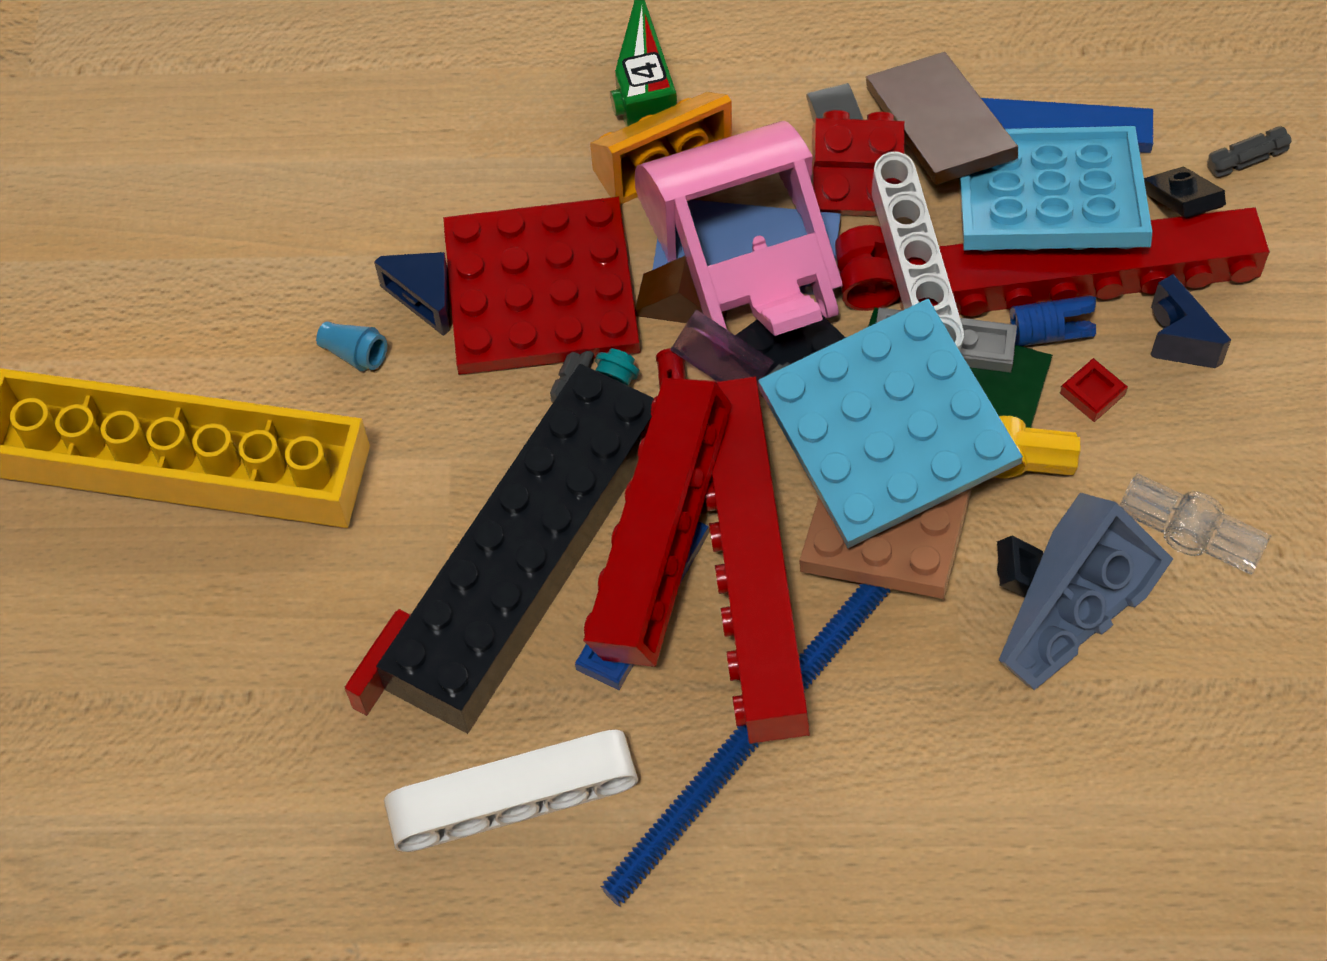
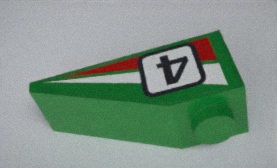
[610,0,677,127]

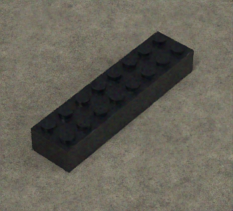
[376,363,654,734]

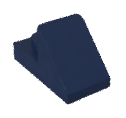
[1151,274,1231,368]

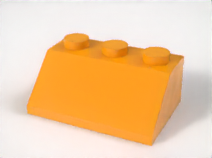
[590,92,732,205]

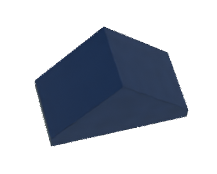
[374,252,450,336]

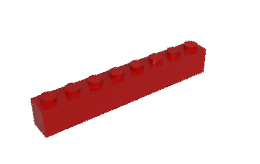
[899,207,1270,316]
[706,376,810,744]

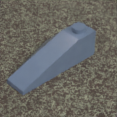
[999,493,1173,690]

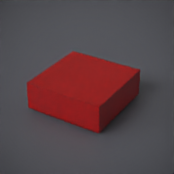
[1060,358,1128,422]

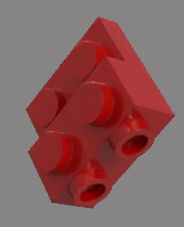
[811,110,904,216]

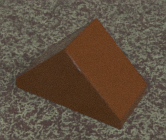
[635,256,728,326]

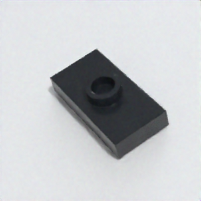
[1144,166,1226,218]

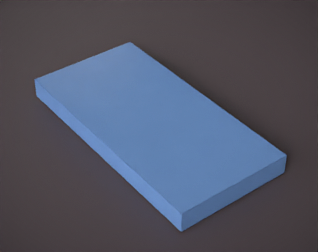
[652,200,841,295]

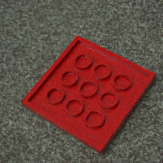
[443,196,640,375]

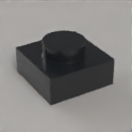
[997,535,1043,597]

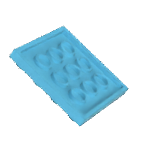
[959,126,1152,252]
[758,299,1023,548]

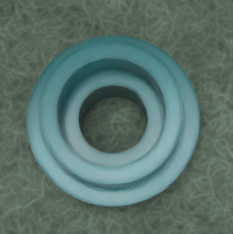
[595,348,640,386]

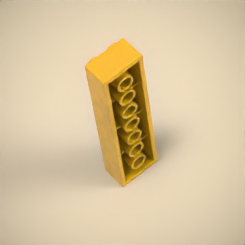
[0,368,370,528]

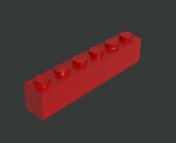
[583,378,732,667]

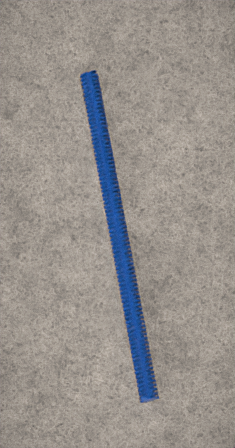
[600,584,891,907]

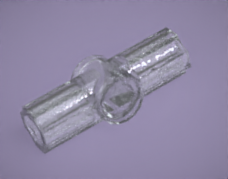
[1120,473,1272,575]

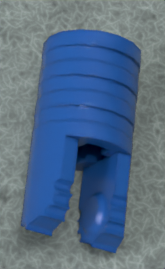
[1010,296,1096,346]

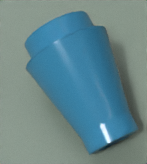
[316,321,387,371]

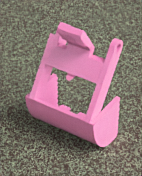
[635,121,843,356]

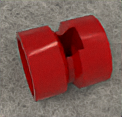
[835,225,900,311]

